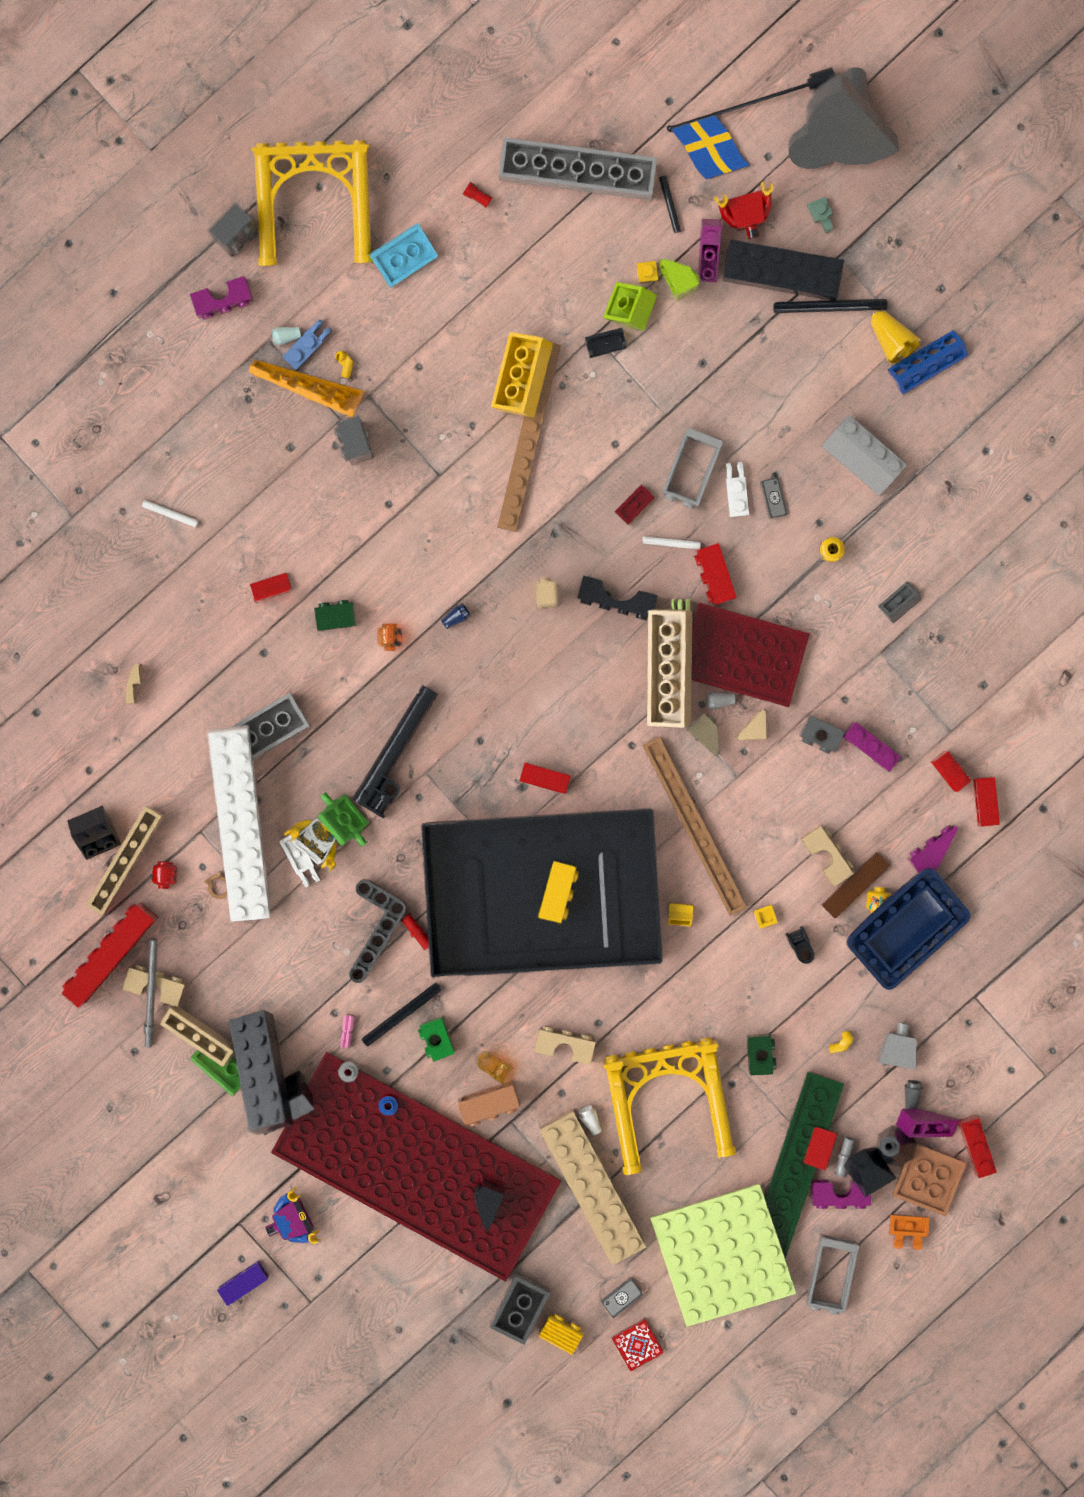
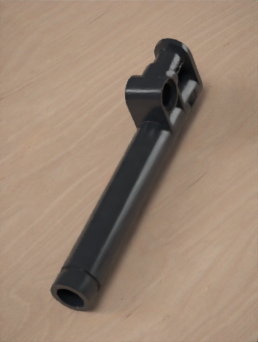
[352,685,438,819]

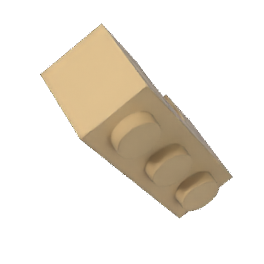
[800,826,854,887]
[122,964,187,1007]
[534,1026,596,1065]

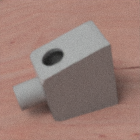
[877,1022,916,1070]

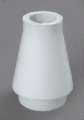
[578,1105,602,1135]

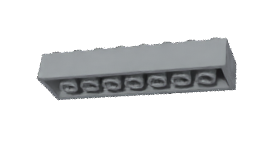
[499,137,657,201]

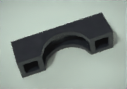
[577,575,658,621]

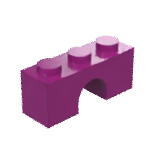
[190,276,253,320]
[843,722,901,772]
[812,1180,871,1209]

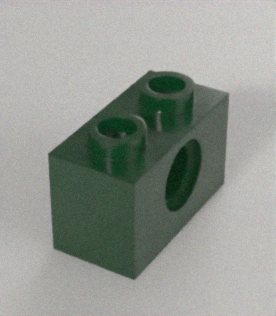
[746,1034,776,1076]

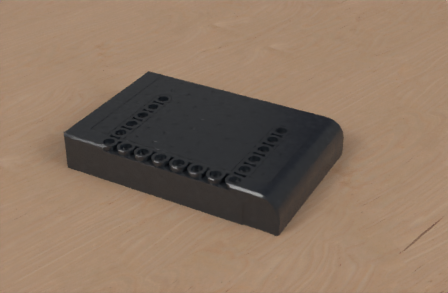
[421,808,663,978]

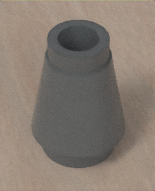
[904,1080,924,1108]

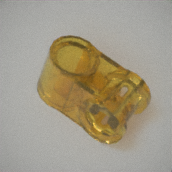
[477,1051,514,1084]

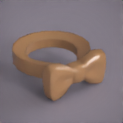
[204,871,228,899]

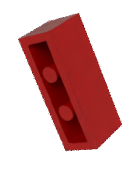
[694,543,737,606]
[958,1115,997,1179]

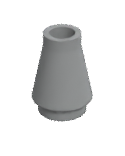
[706,691,735,710]

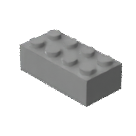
[232,693,311,760]

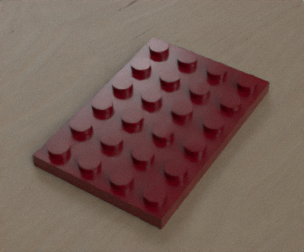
[691,603,810,708]

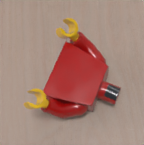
[714,181,773,240]

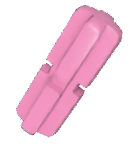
[340,1015,354,1048]

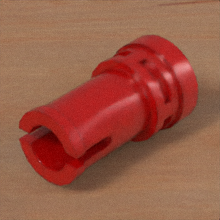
[462,182,493,208]

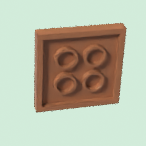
[891,1144,966,1217]

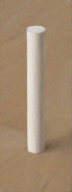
[142,500,198,528]
[643,536,701,550]

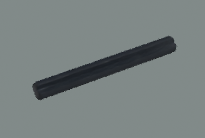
[362,983,442,1047]

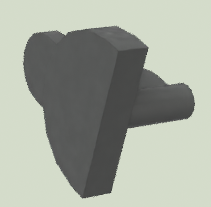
[788,67,899,169]

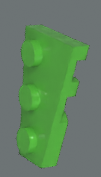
[190,1050,241,1097]

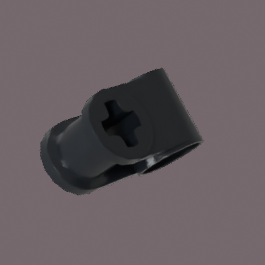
[785,926,815,964]

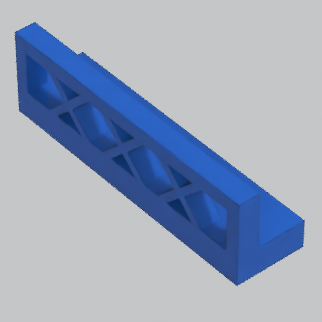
[887,330,968,395]

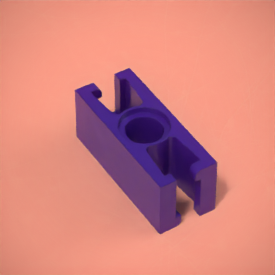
[217,1260,269,1306]

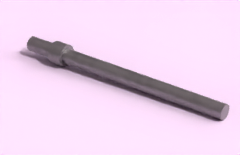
[143,938,158,1048]

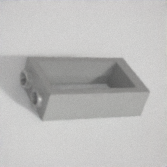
[662,428,723,509]
[805,1234,859,1315]

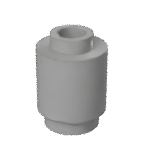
[339,1060,359,1082]

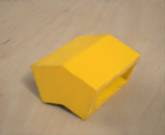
[668,903,693,927]

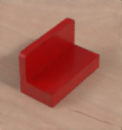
[250,573,292,603]
[804,1127,839,1171]

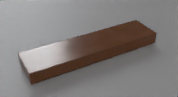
[821,852,890,919]

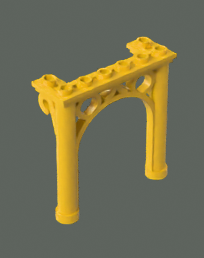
[252,140,373,266]
[603,1037,737,1175]

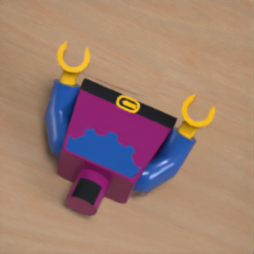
[265,1187,322,1244]

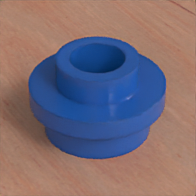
[378,1096,398,1115]

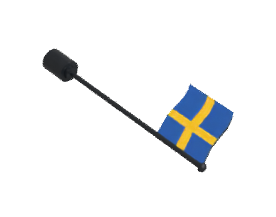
[667,67,835,180]

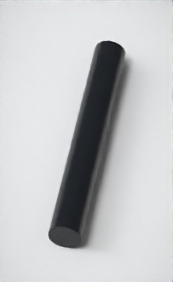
[659,175,681,233]

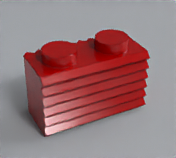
[931,751,971,792]

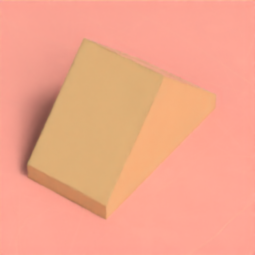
[735,709,767,740]

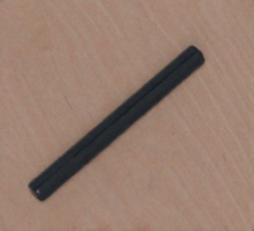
[773,299,888,313]

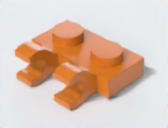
[889,1214,929,1250]

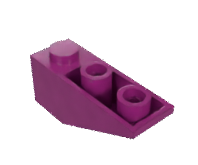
[698,219,722,282]
[907,825,958,873]

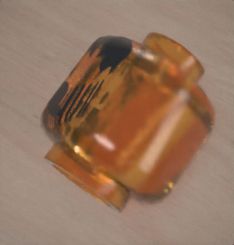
[377,624,402,651]

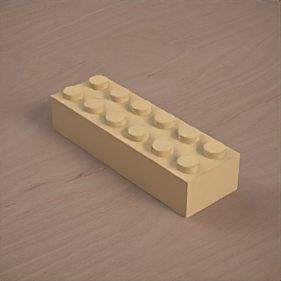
[647,609,692,728]

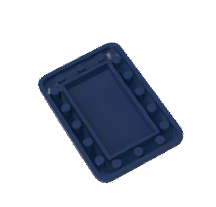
[846,868,970,990]

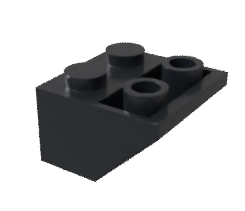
[67,805,121,860]

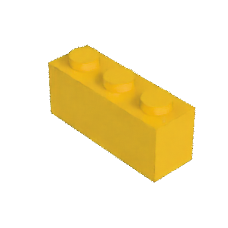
[539,861,579,923]

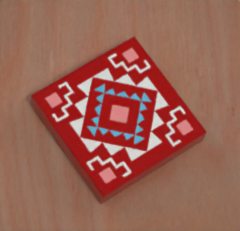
[612,1318,664,1372]

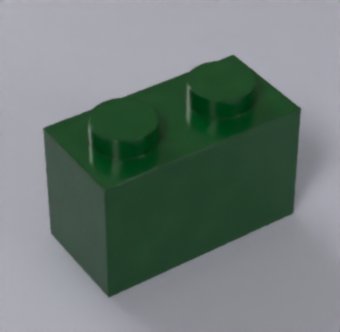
[314,600,356,631]

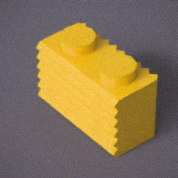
[539,1313,583,1355]

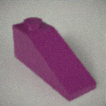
[896,1108,959,1137]

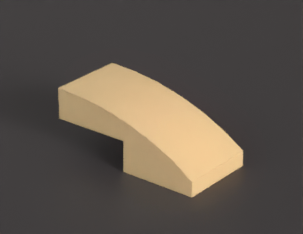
[126,664,143,704]

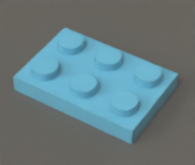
[369,223,438,288]

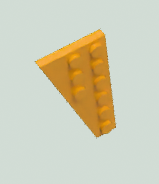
[249,359,365,417]

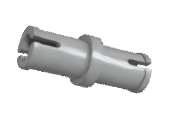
[834,1137,856,1177]

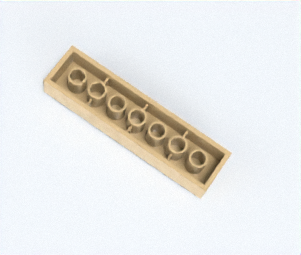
[539,1109,646,1265]

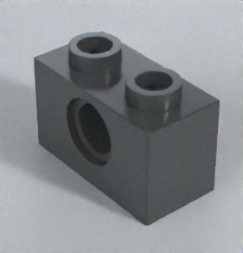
[799,715,845,754]

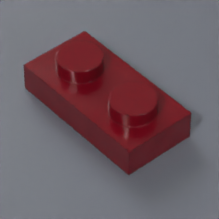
[614,484,655,525]

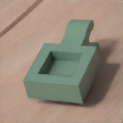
[807,197,833,233]

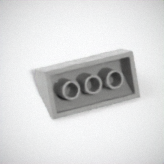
[821,415,907,496]

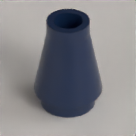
[441,603,471,629]

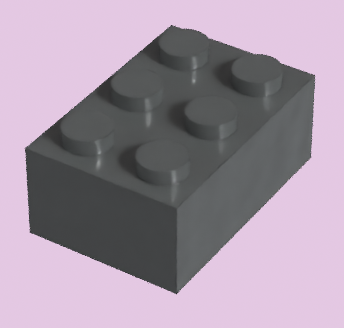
[208,203,258,257]
[334,415,373,465]
[490,1272,550,1345]

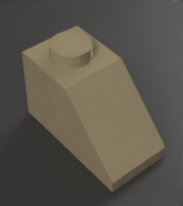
[687,713,719,756]

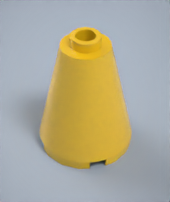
[870,310,921,365]

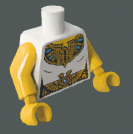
[285,819,337,872]

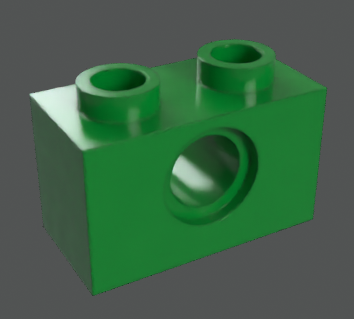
[418,1016,455,1062]

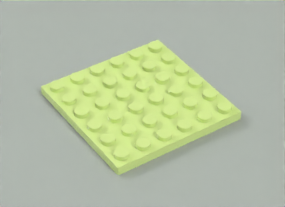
[651,1183,796,1327]

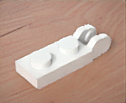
[726,462,749,517]
[279,835,320,887]

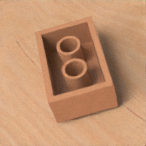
[457,1080,520,1127]

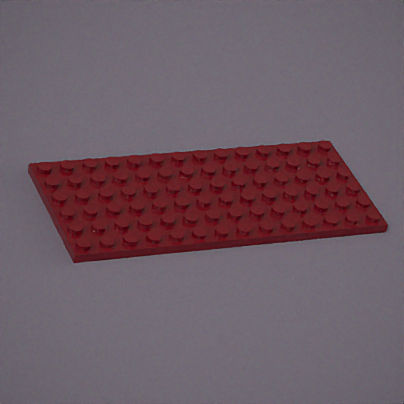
[271,1051,561,1282]

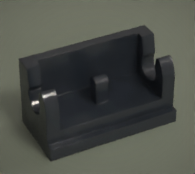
[585,327,627,358]

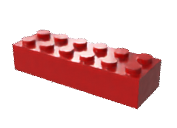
[61,902,159,1008]

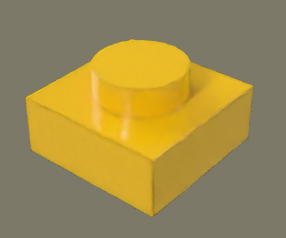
[637,261,658,283]
[753,904,778,929]

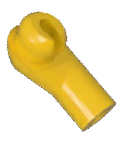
[335,351,353,379]

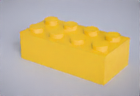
[491,332,553,418]

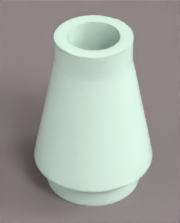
[272,327,301,346]

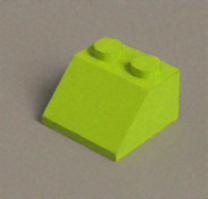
[659,259,700,301]
[603,282,657,331]

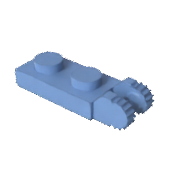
[283,319,332,371]

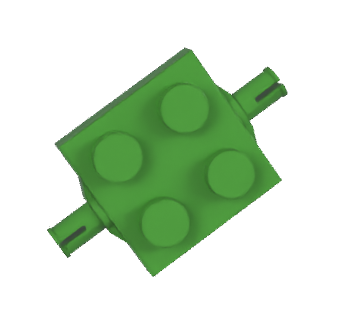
[317,792,369,847]

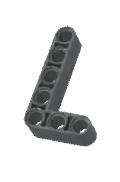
[349,879,407,983]

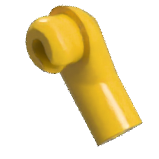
[828,1031,854,1054]

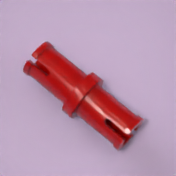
[400,913,429,950]

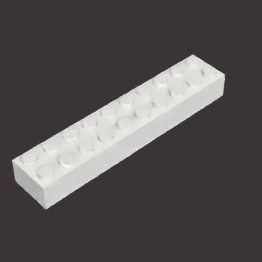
[208,725,271,922]

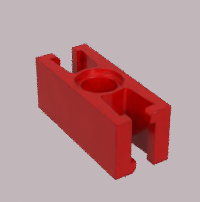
[519,763,571,794]
[973,777,1000,827]

